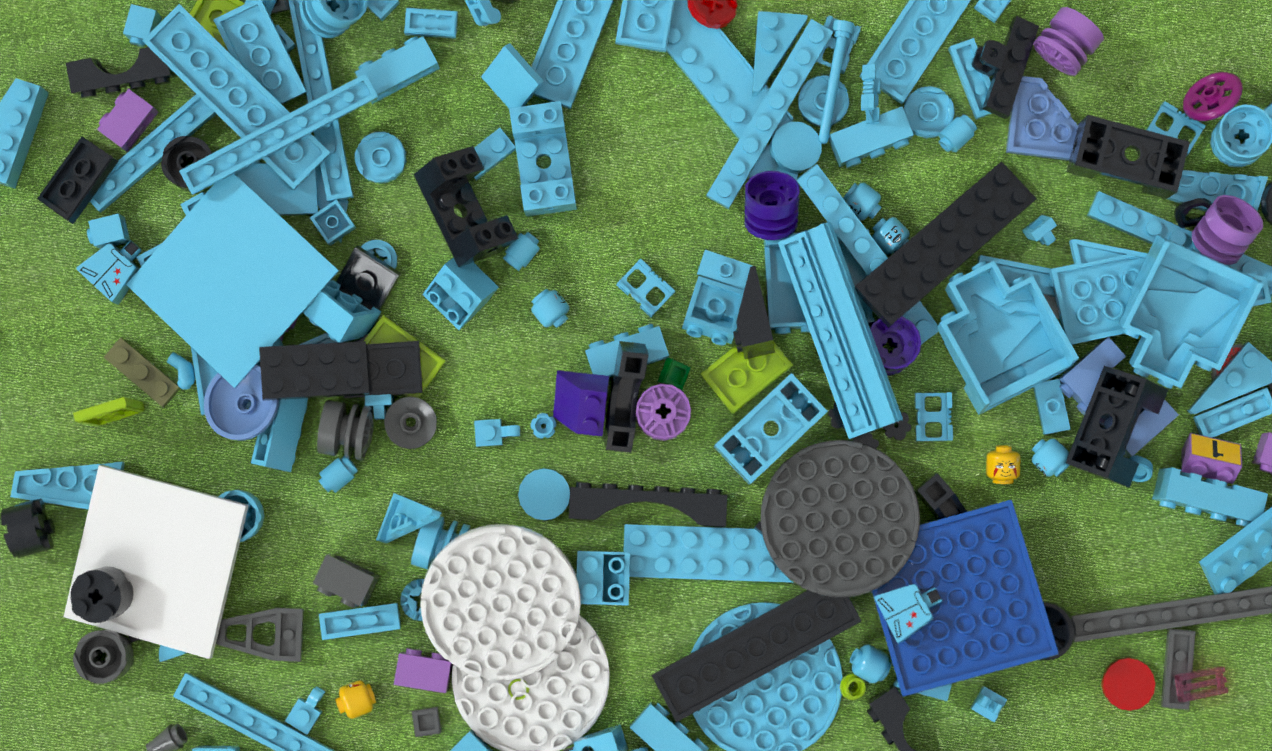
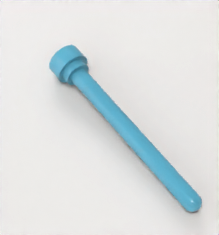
[818,20,854,144]

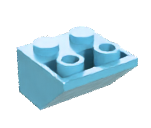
[422,258,499,330]
[577,551,630,605]

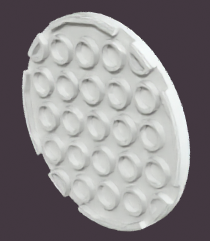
[421,524,581,680]
[452,615,610,751]

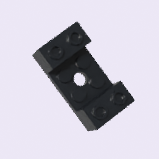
[1066,115,1190,199]
[414,146,519,267]
[1066,366,1168,488]

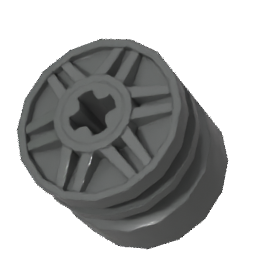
[317,399,374,461]

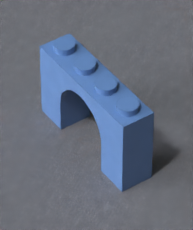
[1058,337,1178,457]

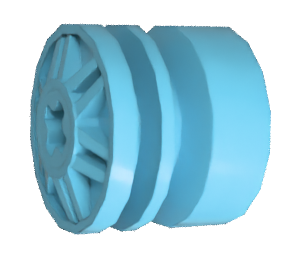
[299,0,368,38]
[1210,104,1272,168]
[411,516,471,570]

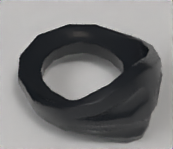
[1174,198,1212,228]

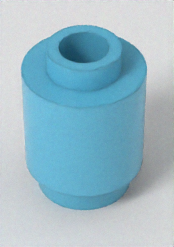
[939,114,977,153]
[503,232,540,271]
[318,455,358,493]

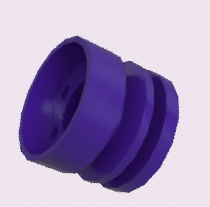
[744,171,799,240]
[870,317,921,376]

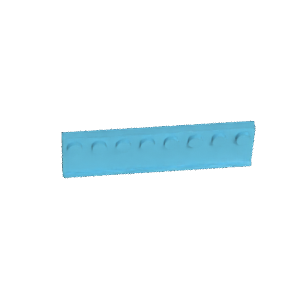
[666,0,794,140]
[778,222,903,439]

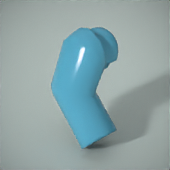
[167,352,195,390]

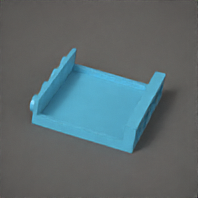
[764,229,875,334]

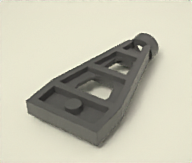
[216,608,304,662]

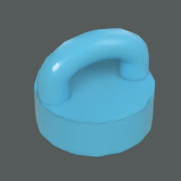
[1129,455,1153,482]

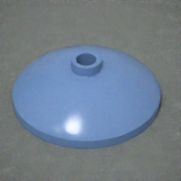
[204,365,279,441]

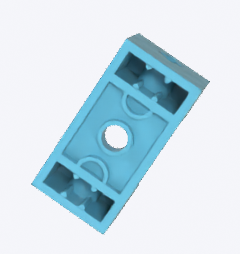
[509,101,577,217]
[713,373,828,484]

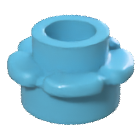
[531,413,556,439]

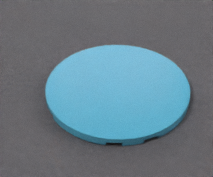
[691,602,842,751]

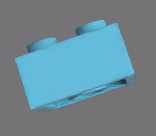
[310,199,357,246]

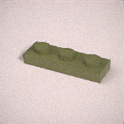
[104,338,181,408]

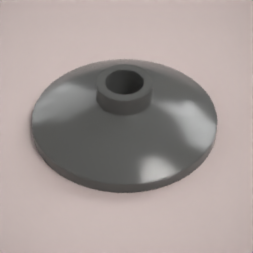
[384,397,437,449]

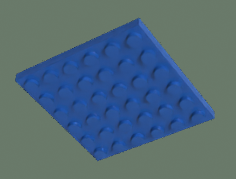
[872,499,1059,697]

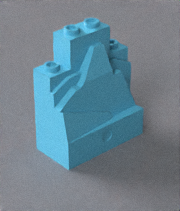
[1119,234,1264,389]
[937,261,1079,415]

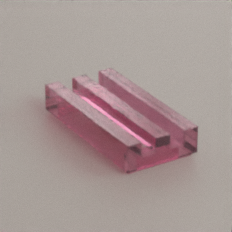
[1174,666,1228,702]

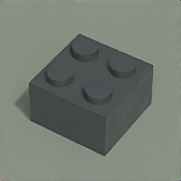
[313,554,381,608]

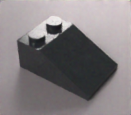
[733,266,775,359]

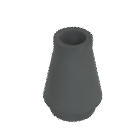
[146,724,188,751]

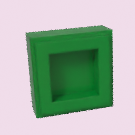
[658,357,691,390]

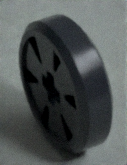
[1040,601,1076,660]

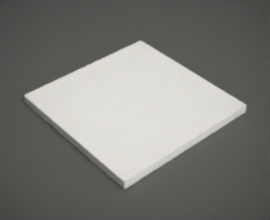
[64,465,249,659]

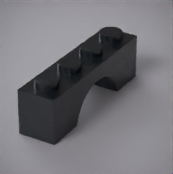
[66,47,178,99]
[603,341,649,453]
[866,685,917,751]

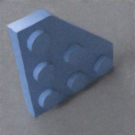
[1006,76,1078,161]

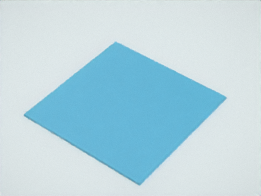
[126,173,339,388]

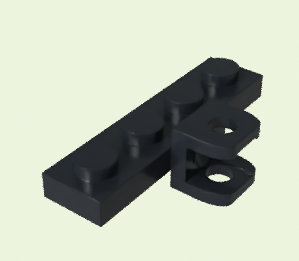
[971,16,1039,119]

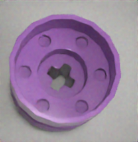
[1033,7,1104,76]
[1192,195,1263,265]
[636,384,691,441]

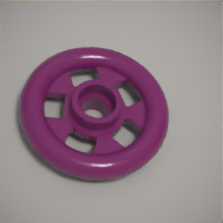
[1183,72,1243,121]

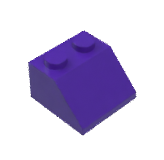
[553,370,609,437]

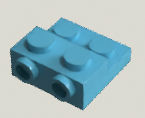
[682,276,744,345]

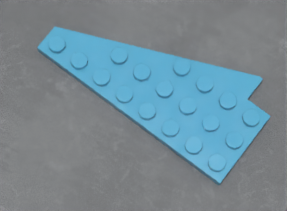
[1049,239,1272,345]

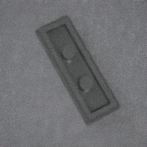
[1161,628,1196,710]

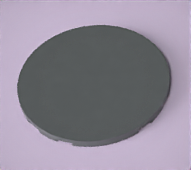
[761,440,920,598]

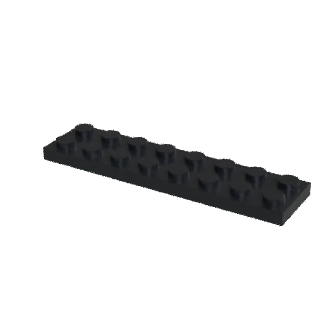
[854,161,1037,328]
[651,590,862,722]

